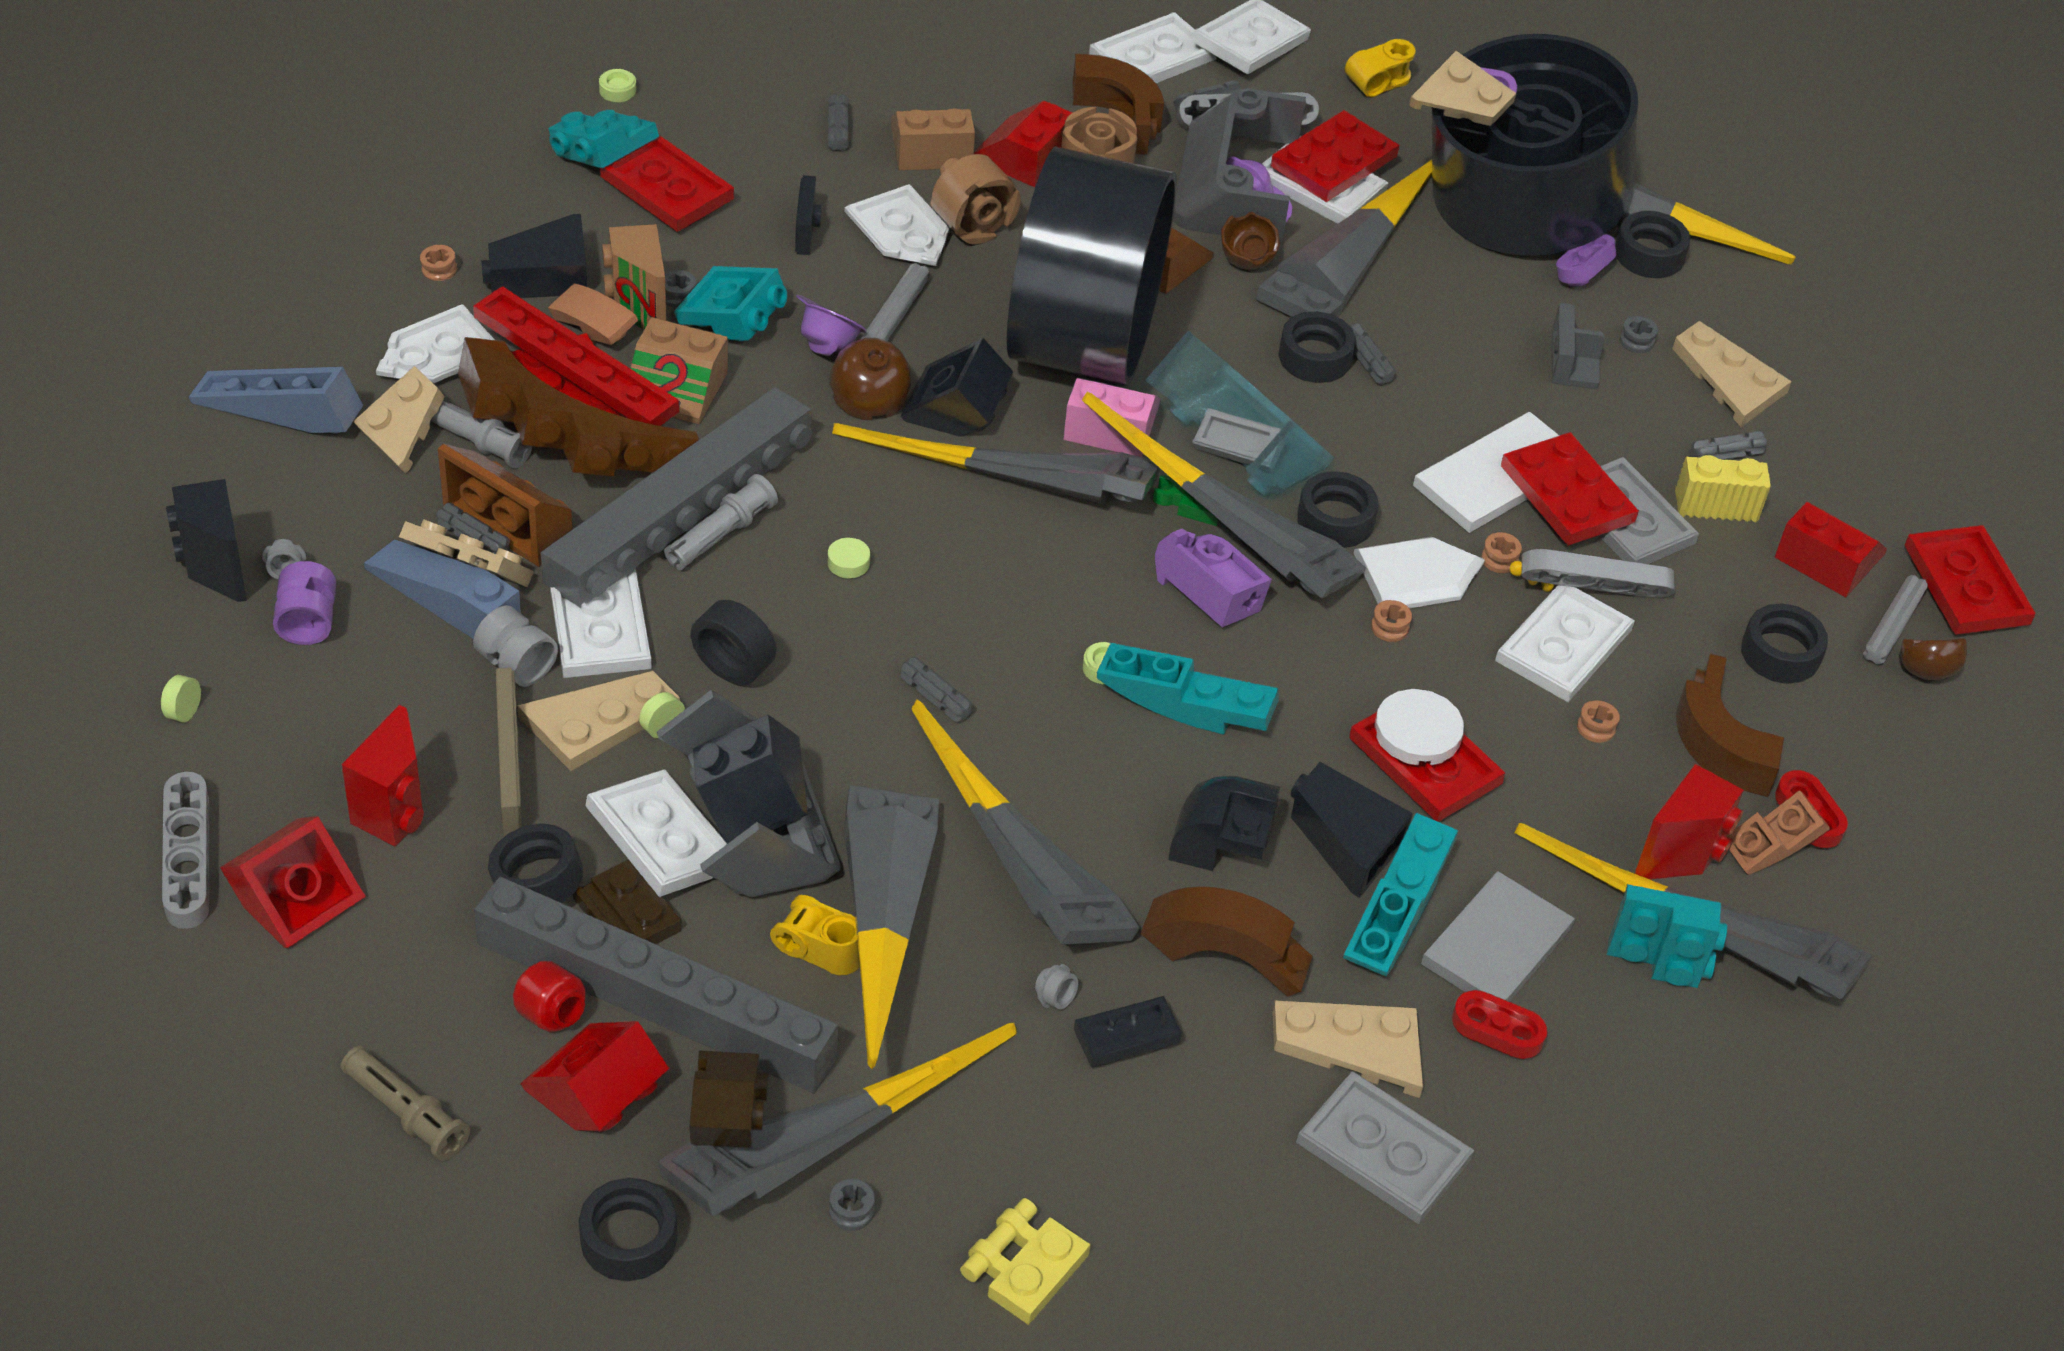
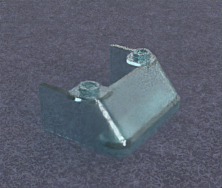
[1146,331,1335,496]

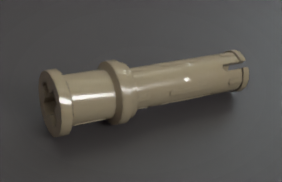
[341,1046,470,1161]

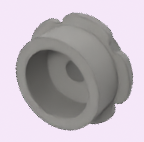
[262,539,306,579]
[1035,964,1078,1010]

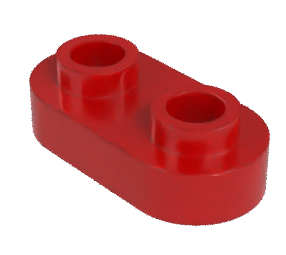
[1775,770,1848,848]
[1452,990,1547,1059]

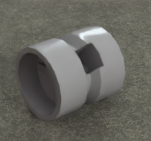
[473,605,558,687]

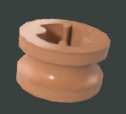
[420,245,457,281]
[1481,532,1522,573]
[1371,600,1412,642]
[1577,700,1620,743]

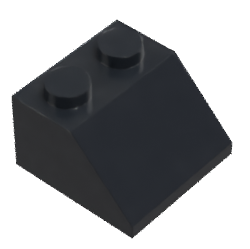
[901,338,1013,437]
[166,479,247,602]
[693,715,808,844]

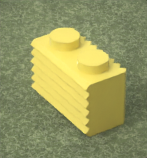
[1675,455,1771,523]

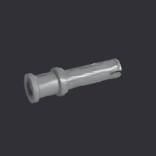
[430,400,532,469]
[664,474,778,570]

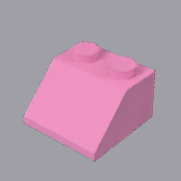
[1063,378,1160,457]

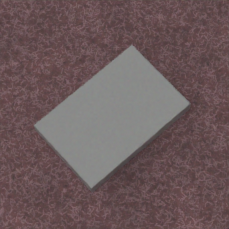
[1599,457,1699,564]
[1421,871,1575,1002]
[1296,1071,1474,1224]

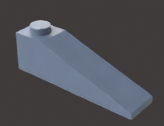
[189,367,363,433]
[364,539,521,639]

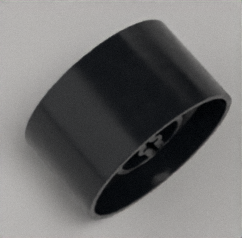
[1432,34,1638,255]
[1006,147,1176,385]

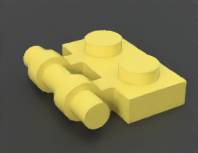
[960,1198,1091,1325]

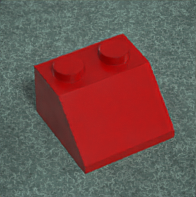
[974,100,1073,187]
[1774,502,1887,598]
[342,705,424,847]
[1635,764,1744,880]
[220,816,366,948]
[520,1021,670,1132]

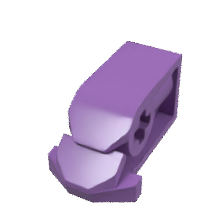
[1155,528,1272,627]

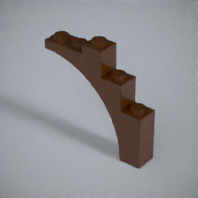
[458,337,700,476]

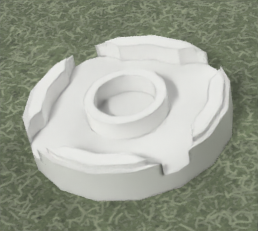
[1375,689,1464,765]

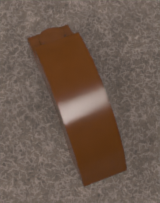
[1072,54,1164,155]
[1676,654,1784,797]
[1141,887,1313,997]

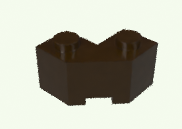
[689,1050,769,1148]

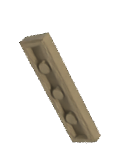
[496,668,522,836]

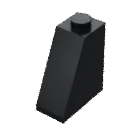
[481,214,587,298]
[1290,762,1413,898]

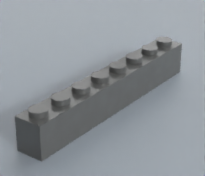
[541,387,812,608]
[474,876,839,1094]

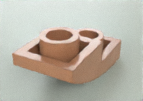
[548,283,638,345]
[1727,791,1830,875]

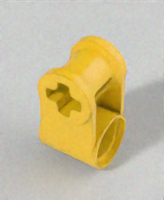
[1344,39,1415,98]
[770,895,860,976]

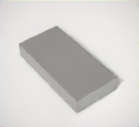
[1192,408,1284,470]

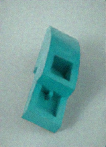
[1097,643,1279,734]
[1343,813,1458,977]

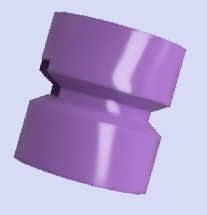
[273,561,337,645]

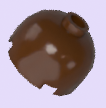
[829,338,911,420]

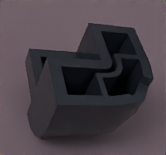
[1168,776,1280,871]

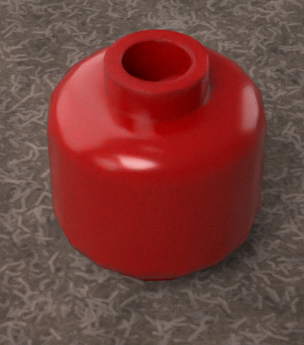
[513,961,586,1032]

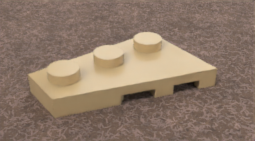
[1672,321,1792,427]
[399,519,534,587]
[517,671,680,771]
[1272,1001,1423,1098]

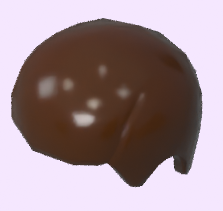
[1221,212,1280,270]
[1901,638,1967,681]

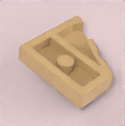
[1409,51,1516,126]
[353,366,445,474]

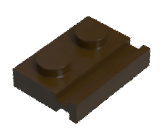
[573,859,681,944]

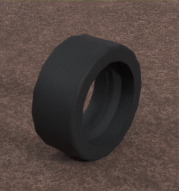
[1615,210,1691,278]
[1278,311,1356,383]
[1297,471,1378,548]
[690,599,777,685]
[1741,603,1828,684]
[488,823,583,903]
[578,1177,678,1282]

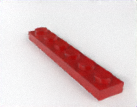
[473,286,679,426]

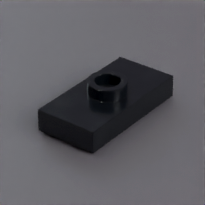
[795,175,822,255]
[1074,996,1182,1067]

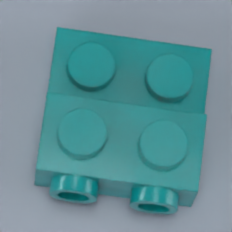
[548,110,659,168]
[674,266,787,341]
[1607,884,1727,988]

